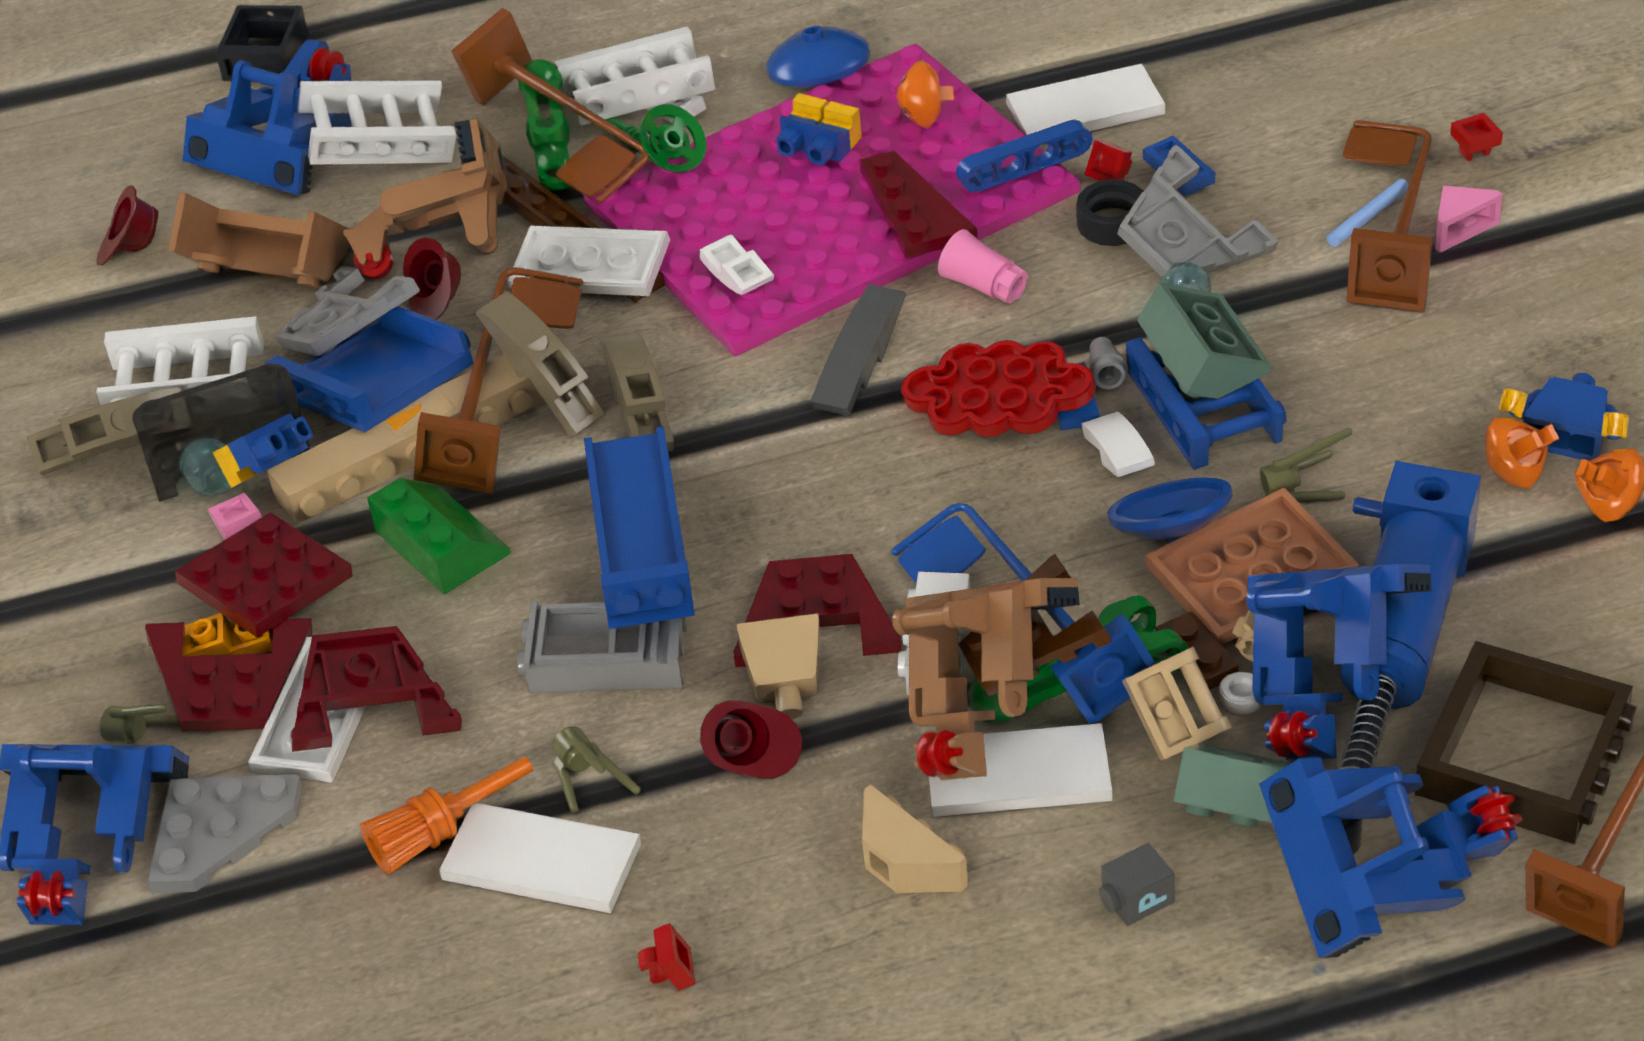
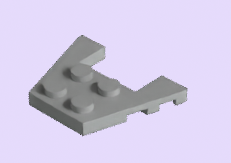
[1117,144,1278,284]
[275,266,420,356]

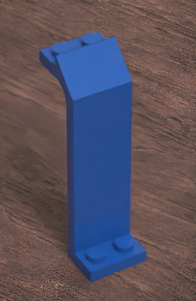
[584,426,695,629]

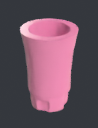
[938,229,1028,304]

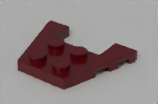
[733,554,901,668]
[145,618,313,732]
[291,626,462,752]

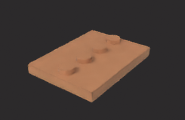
[1145,488,1360,645]

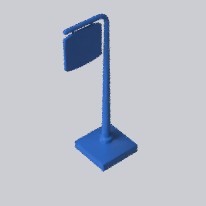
[891,503,1156,724]

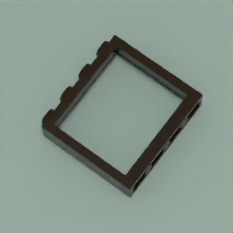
[1414,641,1637,844]

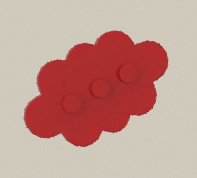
[901,340,1096,437]

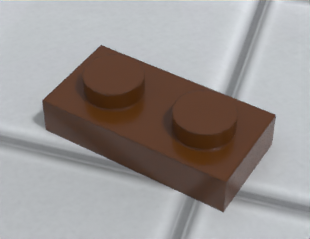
[1155,611,1239,690]

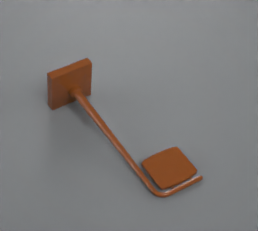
[451,8,649,203]
[1342,120,1433,312]
[413,267,583,494]
[1526,755,1644,948]

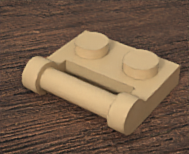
[1122,647,1232,761]

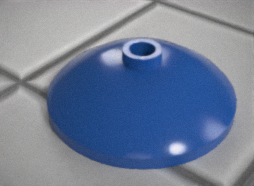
[766,26,870,87]
[1107,477,1233,543]

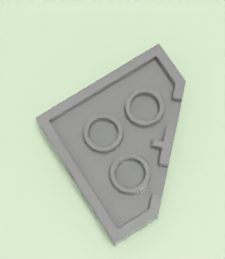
[148,774,303,893]

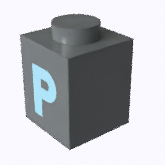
[1099,842,1174,926]

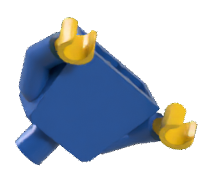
[1498,373,1629,461]

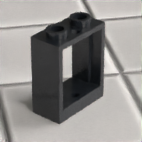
[215,5,309,82]

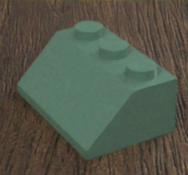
[1137,283,1272,399]
[1174,743,1291,831]

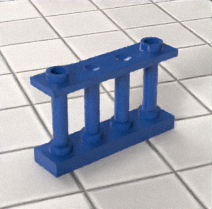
[1126,337,1287,470]

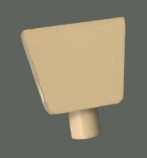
[736,613,820,719]

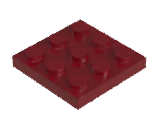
[175,512,353,637]

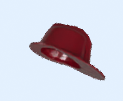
[96,185,159,266]
[403,237,461,320]
[700,700,802,779]

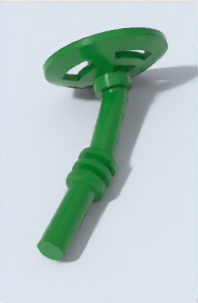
[605,104,706,173]

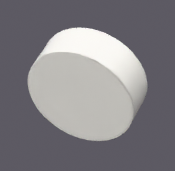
[1219,672,1262,715]

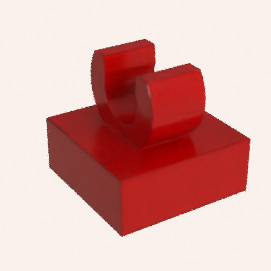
[1450,112,1503,161]
[1084,140,1133,181]
[638,923,696,991]

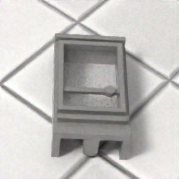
[518,601,687,693]

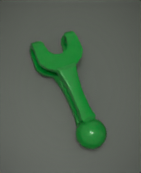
[518,59,571,191]
[968,595,1188,724]

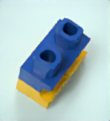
[776,93,862,166]
[212,413,313,488]

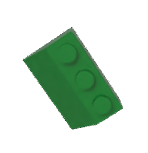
[367,478,511,595]

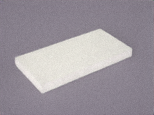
[1006,64,1165,135]
[508,226,670,296]
[248,637,366,783]
[929,723,1113,817]
[439,803,641,913]

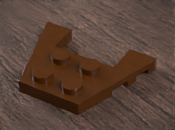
[958,554,1113,696]

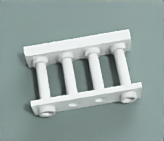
[555,26,716,126]
[297,81,456,165]
[96,316,264,412]

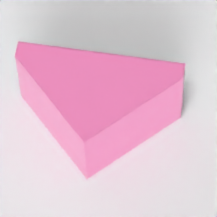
[1435,186,1503,253]

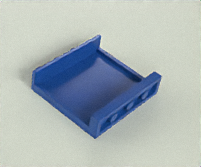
[265,306,474,433]

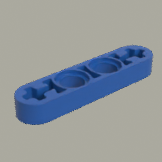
[956,119,1093,192]

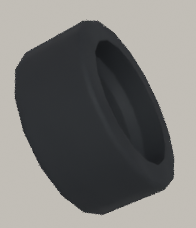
[1076,179,1144,246]

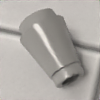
[1089,337,1128,389]

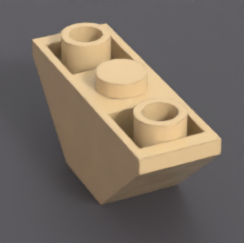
[862,784,968,893]

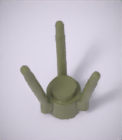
[1259,428,1353,501]
[100,704,179,745]
[552,726,641,814]

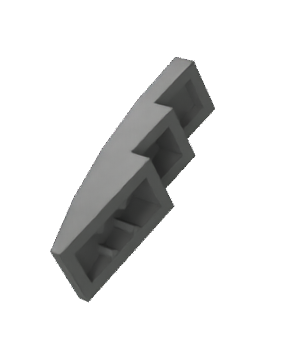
[810,284,906,416]

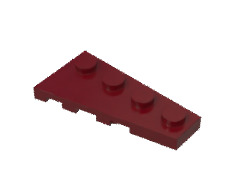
[859,151,978,258]

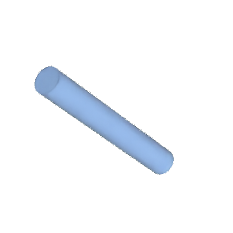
[1326,178,1409,247]

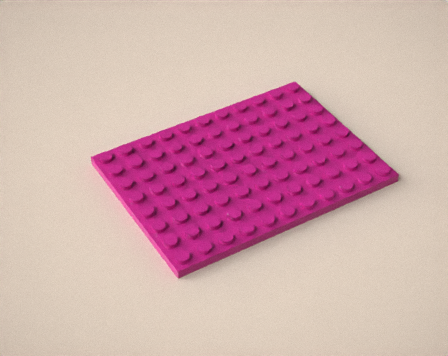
[584,43,1080,356]

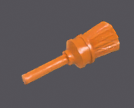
[360,756,533,874]

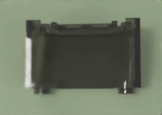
[132,363,310,502]

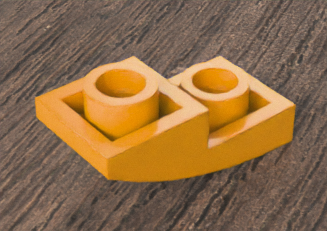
[185,613,273,656]

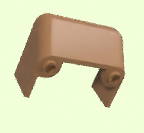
[168,192,351,288]

